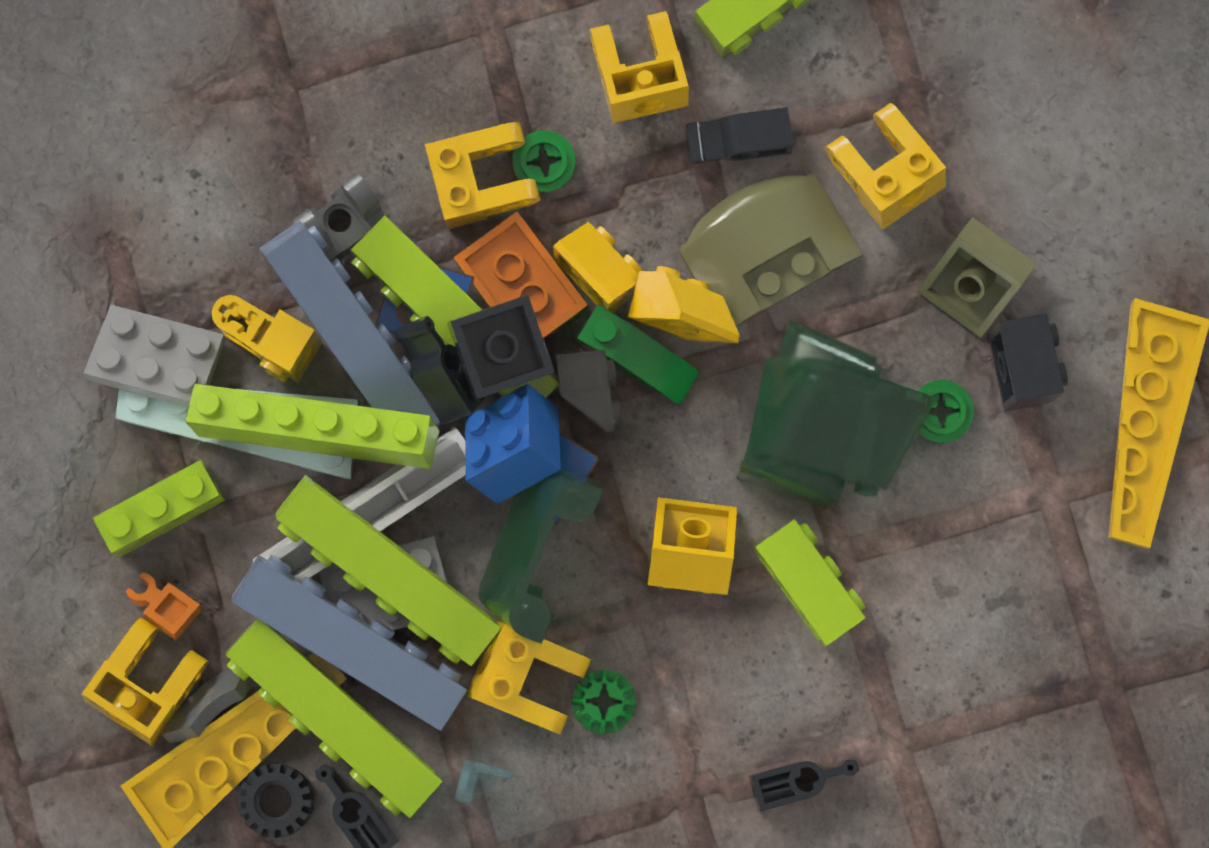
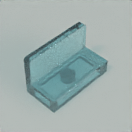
[455,759,515,804]

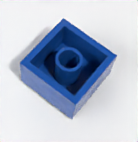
[465,383,561,504]

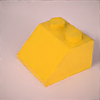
[553,222,643,313]
[628,266,740,343]
[648,497,737,595]

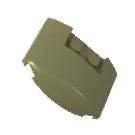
[679,174,863,327]

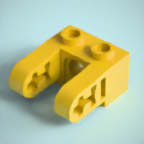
[589,11,689,124]
[825,103,946,230]
[425,122,540,229]
[212,295,322,383]
[82,617,209,747]
[465,621,591,735]

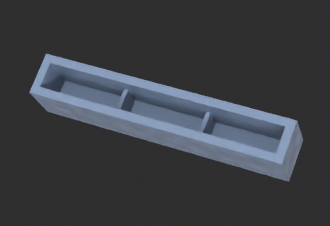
[259,220,440,425]
[232,555,467,731]

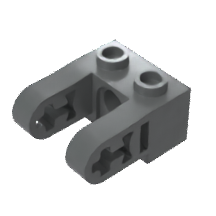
[292,173,388,263]

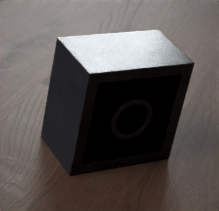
[447,295,555,400]
[988,313,1068,412]

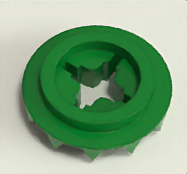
[513,130,575,194]
[909,380,974,444]
[572,669,636,734]

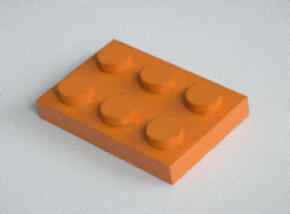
[453,212,588,340]

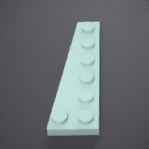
[116,389,359,479]

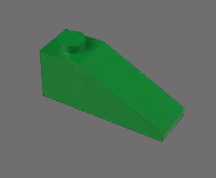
[577,305,700,406]

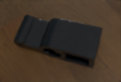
[685,107,794,164]
[394,316,487,424]
[748,760,860,812]
[315,764,400,848]

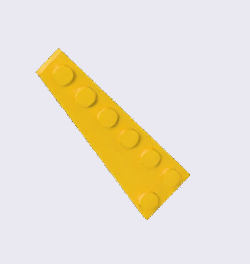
[1108,298,1209,549]
[120,653,347,848]

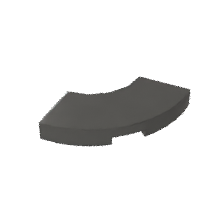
[161,668,253,743]

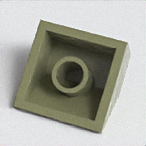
[917,217,1036,338]

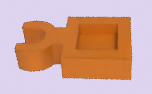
[126,572,202,641]

